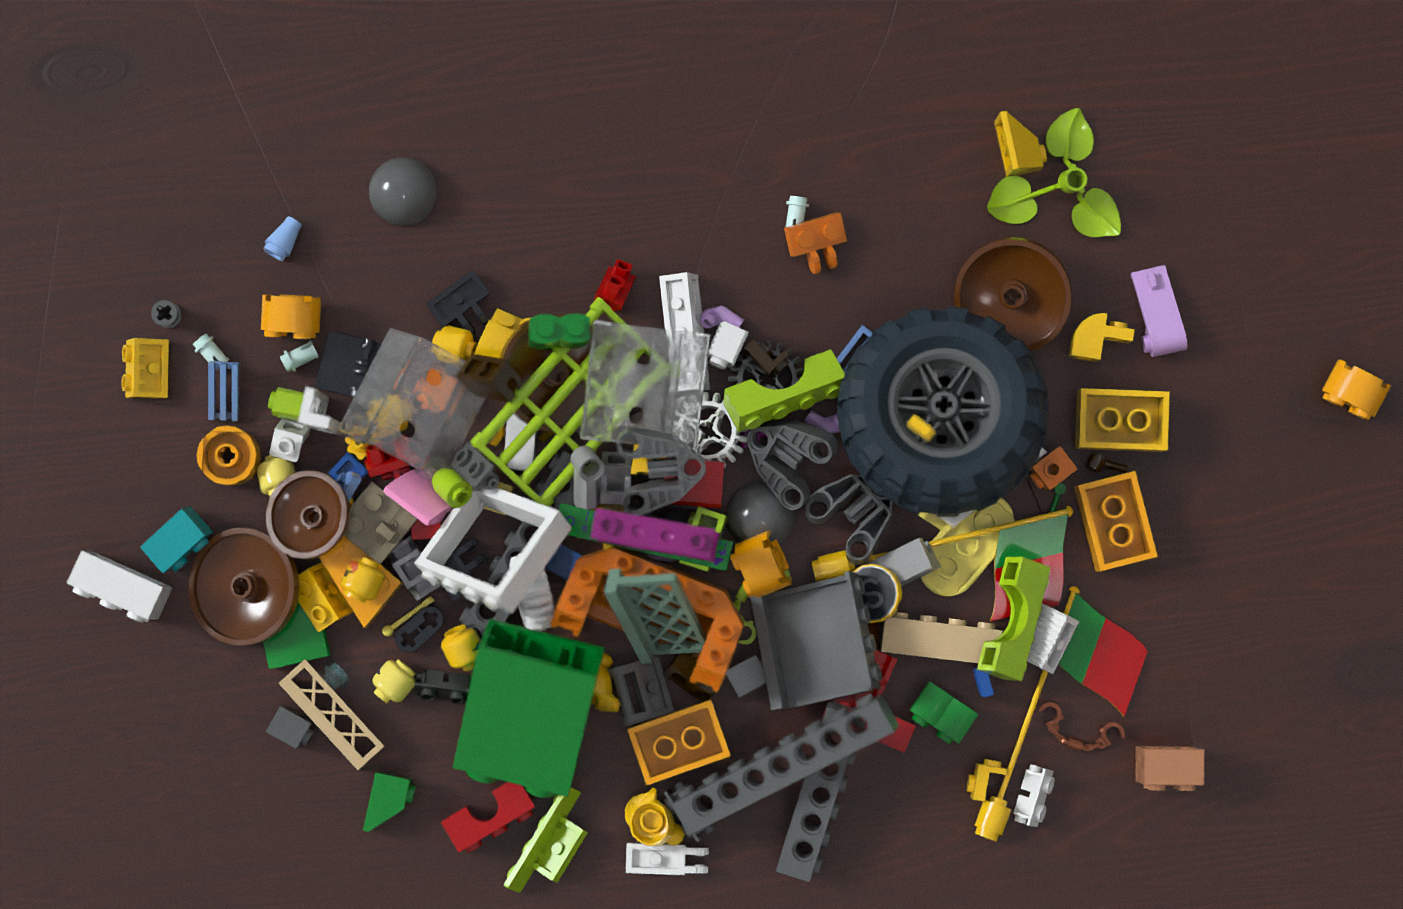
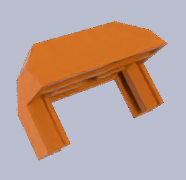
[550,546,744,692]

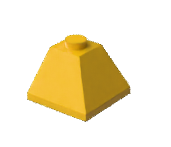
[994,111,1047,177]

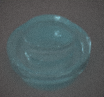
[323,663,350,690]

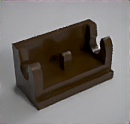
[456,354,521,403]

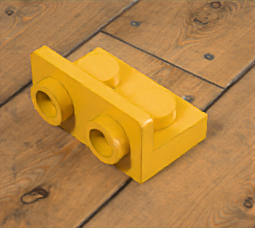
[121,338,169,398]
[298,562,354,632]

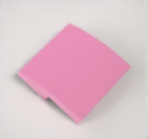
[383,467,453,525]

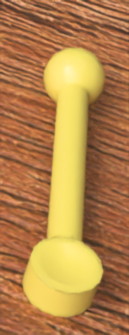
[382,596,435,637]

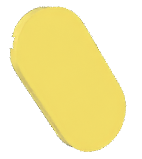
[920,498,1014,596]

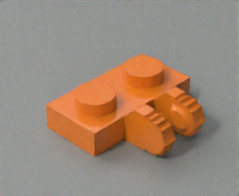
[784,212,847,274]

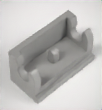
[869,538,941,587]

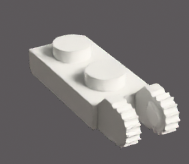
[626,842,709,875]

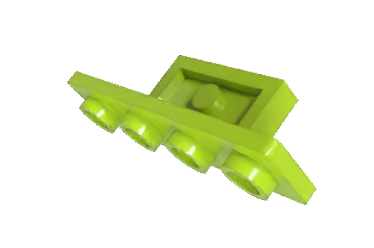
[504,787,588,893]

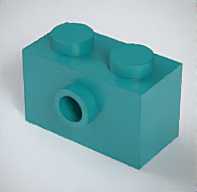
[140,506,213,573]

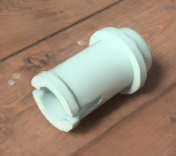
[786,196,809,227]
[193,334,229,371]
[280,341,319,372]

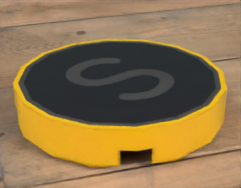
[853,564,902,623]

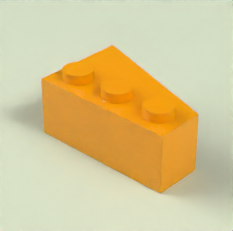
[319,535,404,628]

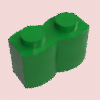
[528,314,591,350]
[909,681,978,745]

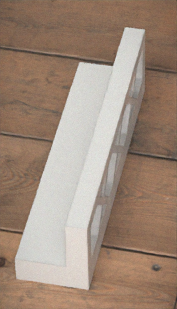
[659,272,710,393]
[298,387,344,436]

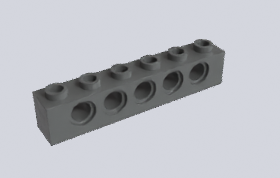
[776,700,866,882]

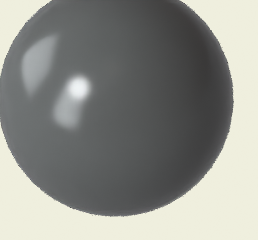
[369,157,438,226]
[726,481,796,545]

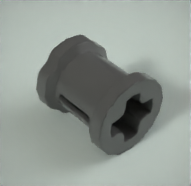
[151,300,182,328]

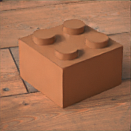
[1135,746,1204,791]

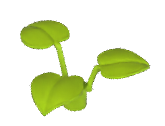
[987,108,1121,238]

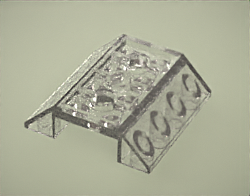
[580,320,710,452]
[337,328,486,481]

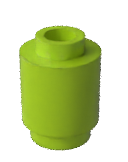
[432,468,473,508]

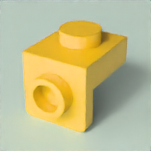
[967,759,1008,801]

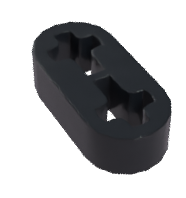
[395,606,444,653]

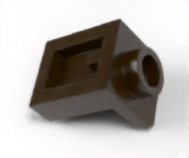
[744,340,790,376]

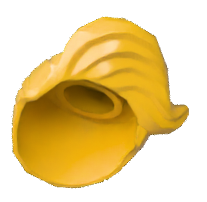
[592,652,621,712]
[625,788,684,846]

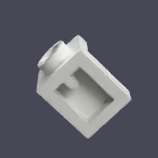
[269,419,310,462]

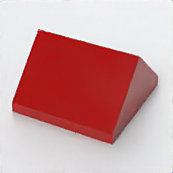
[664,458,724,508]

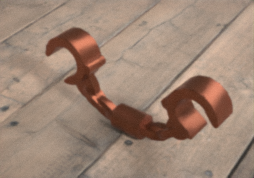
[1038,702,1125,752]

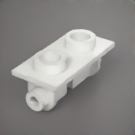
[1013,764,1055,827]

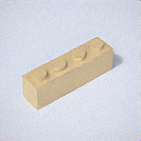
[879,612,1002,663]

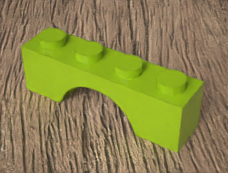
[723,349,845,432]
[977,557,1051,681]

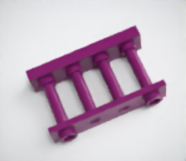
[591,508,720,562]

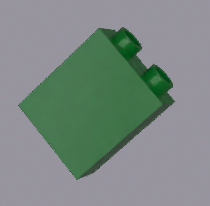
[452,619,605,798]

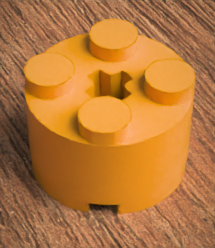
[261,294,321,339]
[1322,359,1391,420]
[197,426,261,486]
[730,530,792,598]

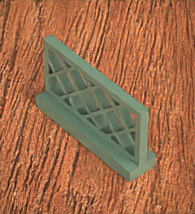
[604,568,707,664]

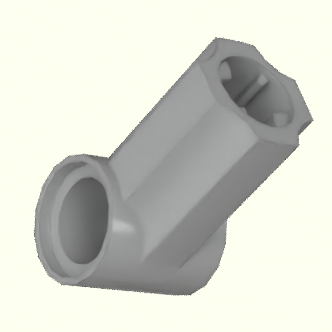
[570,446,605,510]

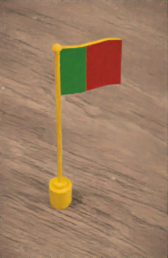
[811,506,1073,621]
[974,586,1148,842]

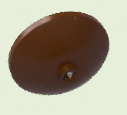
[266,470,349,559]

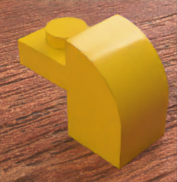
[474,308,523,358]
[1068,313,1135,362]

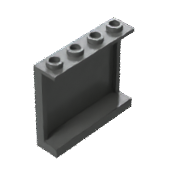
[750,571,882,712]

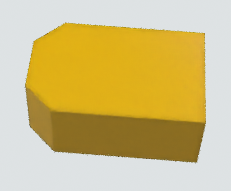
[907,415,936,441]

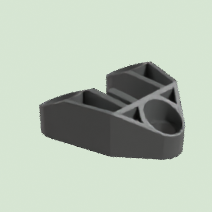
[747,419,838,510]
[617,428,706,516]
[805,474,893,565]

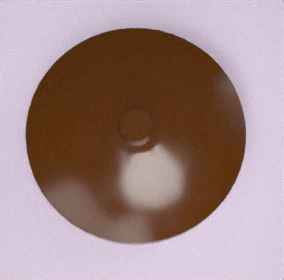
[954,237,1072,351]
[500,314,614,432]
[188,528,299,646]

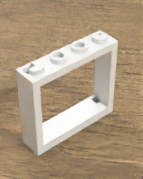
[415,485,572,614]

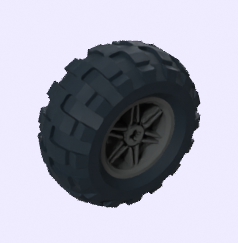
[838,306,1050,517]

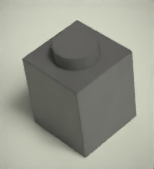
[726,654,766,697]
[265,705,315,749]

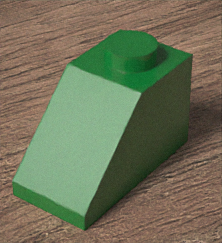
[363,771,416,832]

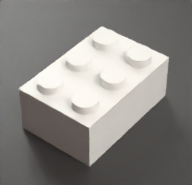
[67,551,173,623]

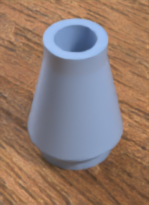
[263,216,302,262]

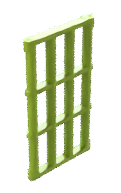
[470,297,669,507]

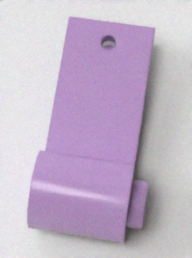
[1131,265,1187,357]

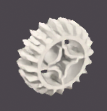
[669,392,749,468]
[509,554,554,631]

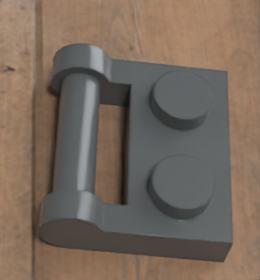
[608,655,674,727]

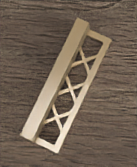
[279,659,384,770]

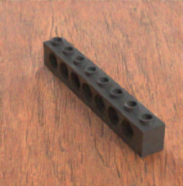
[459,451,588,671]
[672,694,899,836]

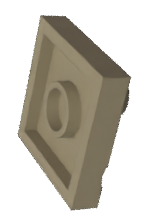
[344,482,418,565]

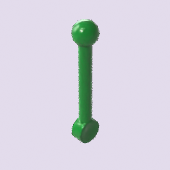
[1049,483,1066,513]

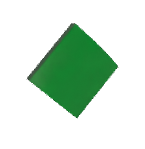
[263,602,331,669]

